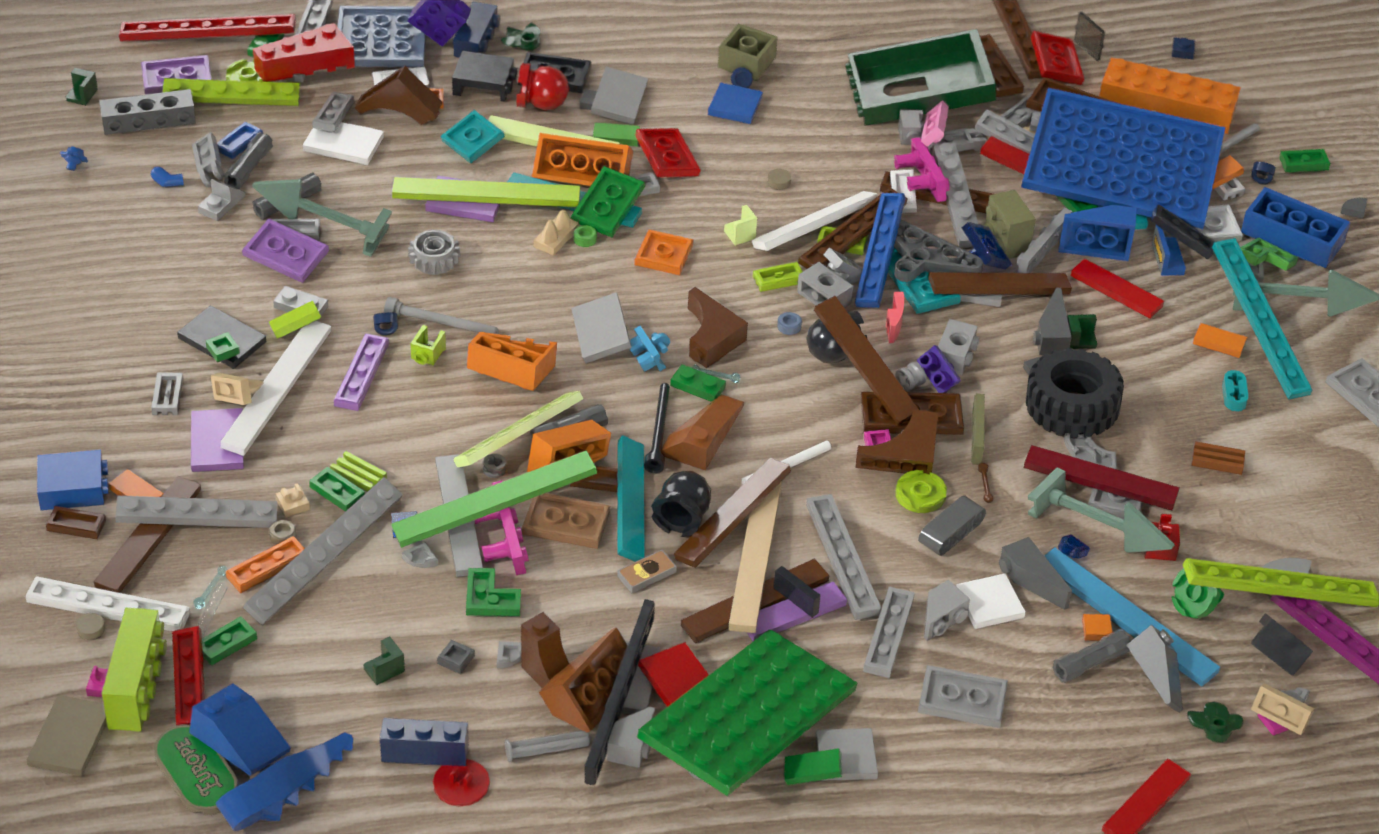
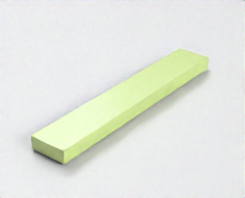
[488,115,620,146]
[453,391,583,468]

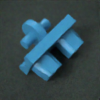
[629,326,670,372]

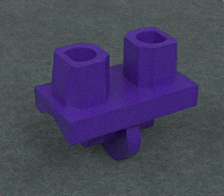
[917,345,961,393]

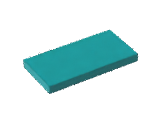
[888,248,961,314]

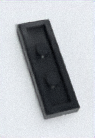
[1151,204,1214,260]

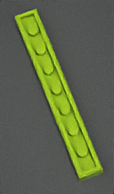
[392,177,580,207]
[1183,558,1379,607]

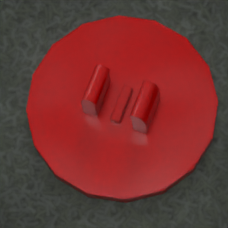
[433,759,490,807]

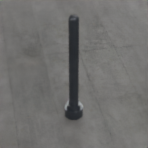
[644,383,670,474]

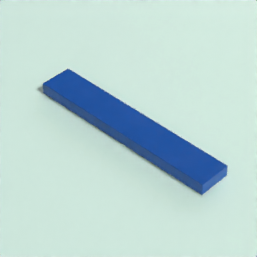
[855,193,906,308]

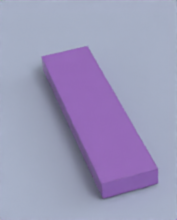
[334,333,389,411]
[746,581,847,641]

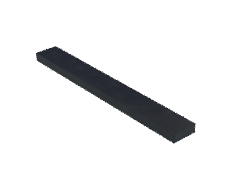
[584,599,655,786]

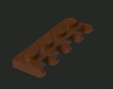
[980,34,1024,97]

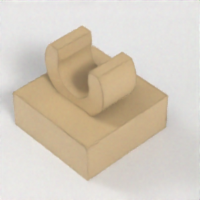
[276,483,310,518]

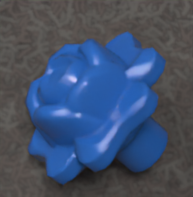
[60,146,88,171]

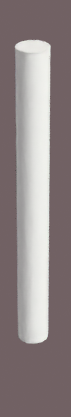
[742,441,831,484]

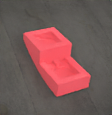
[886,292,904,343]

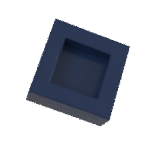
[1172,37,1195,60]

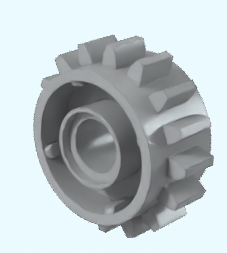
[408,230,460,275]

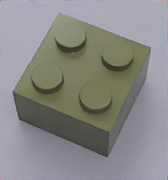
[718,23,778,81]
[983,190,1036,260]

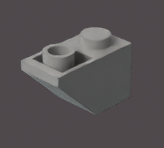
[924,580,970,641]
[607,707,655,768]

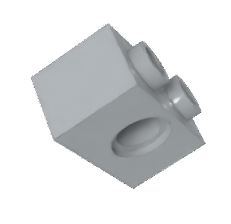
[797,262,853,308]
[938,319,980,375]

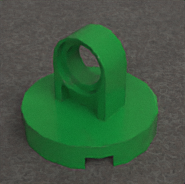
[1172,568,1224,619]

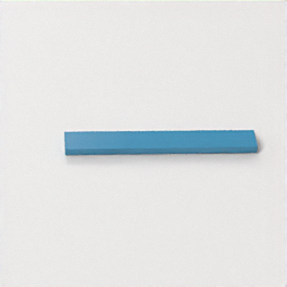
[1044,548,1220,687]

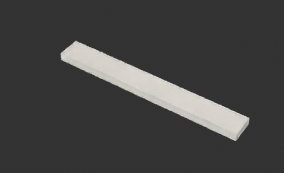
[220,321,331,456]

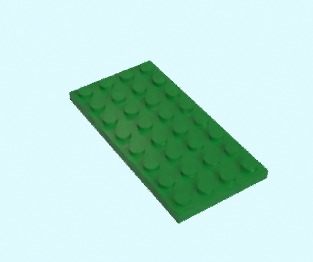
[637,629,858,796]

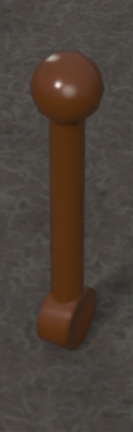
[978,463,993,503]

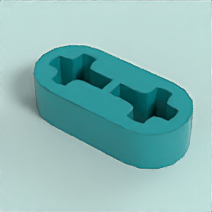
[1222,370,1248,411]

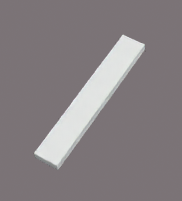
[752,191,878,251]
[26,577,190,631]

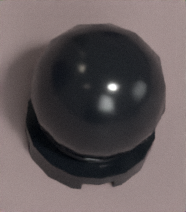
[806,311,867,363]
[651,471,711,537]

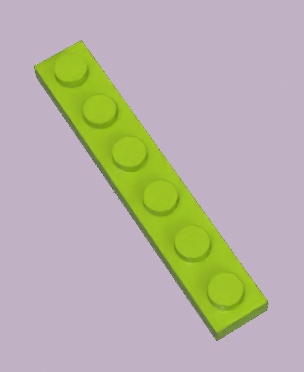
[162,78,300,106]

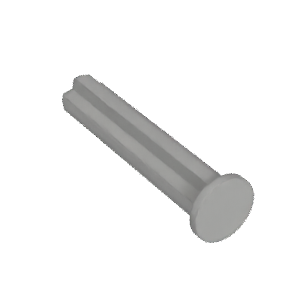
[505,730,590,762]

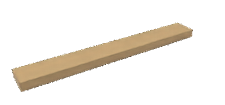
[729,481,782,633]

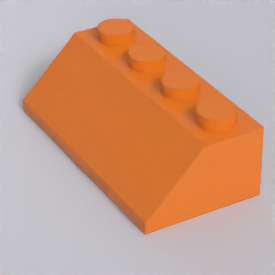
[532,133,633,187]

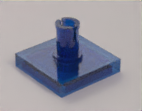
[961,222,1012,270]

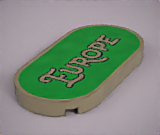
[154,725,238,815]

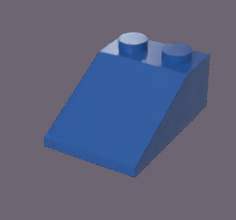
[1058,205,1137,261]
[189,683,291,776]

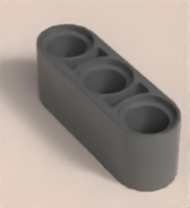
[918,495,986,556]

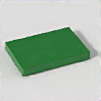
[571,166,645,238]

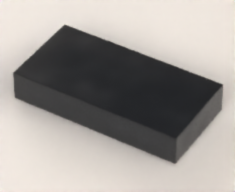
[774,566,821,618]

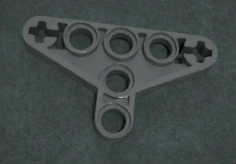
[894,219,983,282]

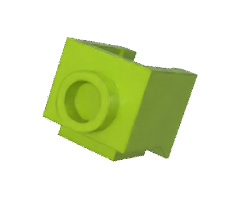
[410,325,446,365]

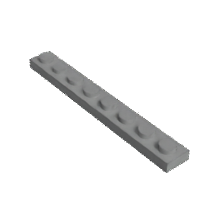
[243,477,403,626]

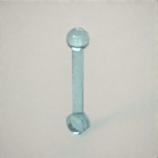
[691,365,741,383]
[193,566,228,609]

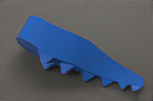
[216,732,354,831]

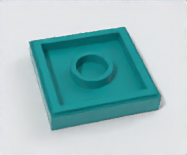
[440,110,505,164]

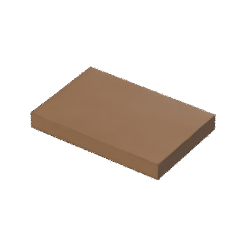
[522,493,611,549]

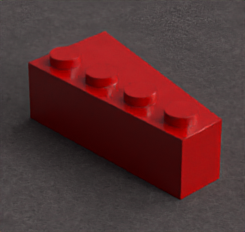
[253,23,355,82]

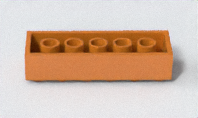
[1099,57,1241,134]

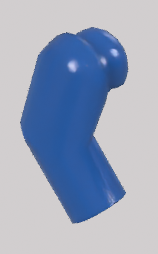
[151,166,184,187]

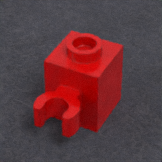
[1144,514,1180,561]

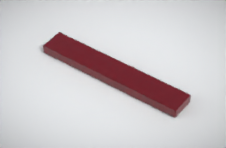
[1024,445,1180,511]

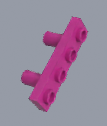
[894,137,950,202]
[474,480,529,576]

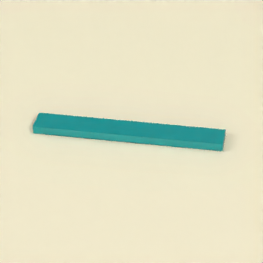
[1212,238,1313,400]

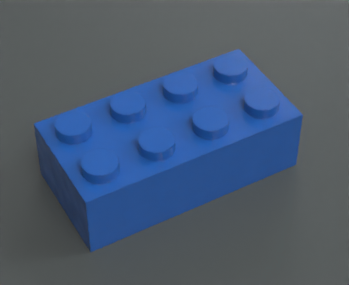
[1241,187,1350,268]

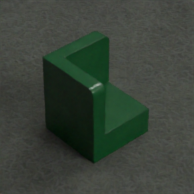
[66,68,98,106]
[1067,314,1097,349]
[363,636,405,685]

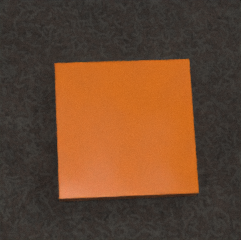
[634,229,693,275]

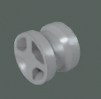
[895,362,926,392]

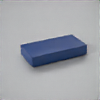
[217,121,263,159]

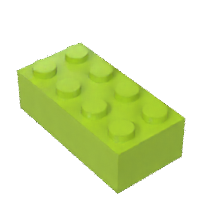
[102,607,167,732]

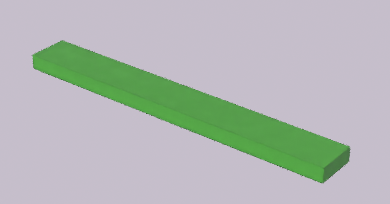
[391,450,597,548]

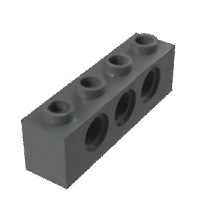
[99,89,196,135]

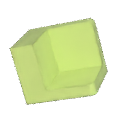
[724,205,757,246]

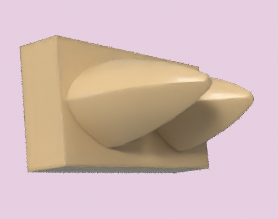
[534,210,579,256]
[211,373,264,405]
[1251,683,1314,735]

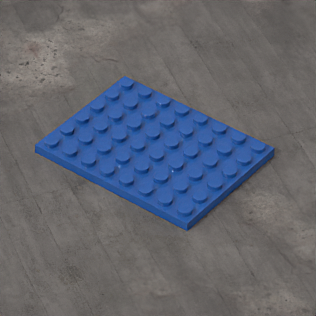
[1021,88,1225,229]

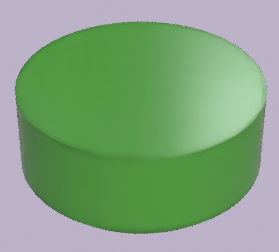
[574,225,597,247]

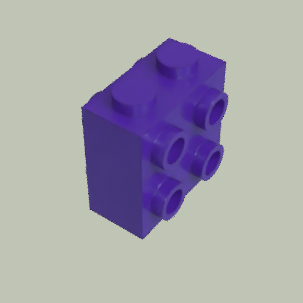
[407,0,472,47]

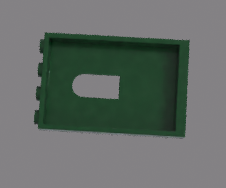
[845,29,997,126]

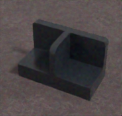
[1251,613,1313,675]

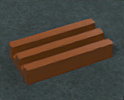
[1191,441,1246,475]

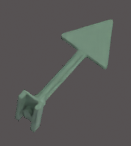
[252,179,392,257]
[1233,262,1379,317]
[1028,468,1175,553]

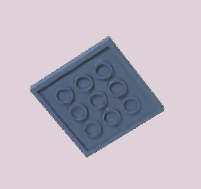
[338,6,426,68]

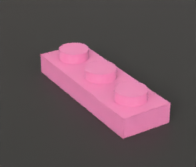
[921,100,949,147]

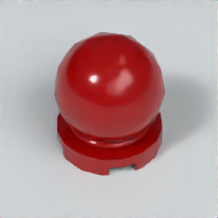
[516,63,569,110]

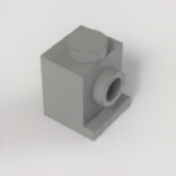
[898,110,924,145]

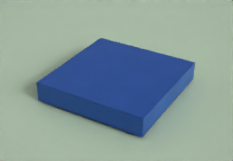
[708,82,763,124]

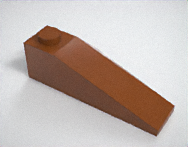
[661,394,744,471]
[539,627,628,732]

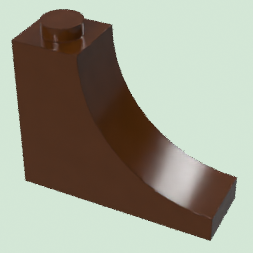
[355,66,443,125]
[688,287,748,369]
[855,410,938,474]
[521,612,570,688]

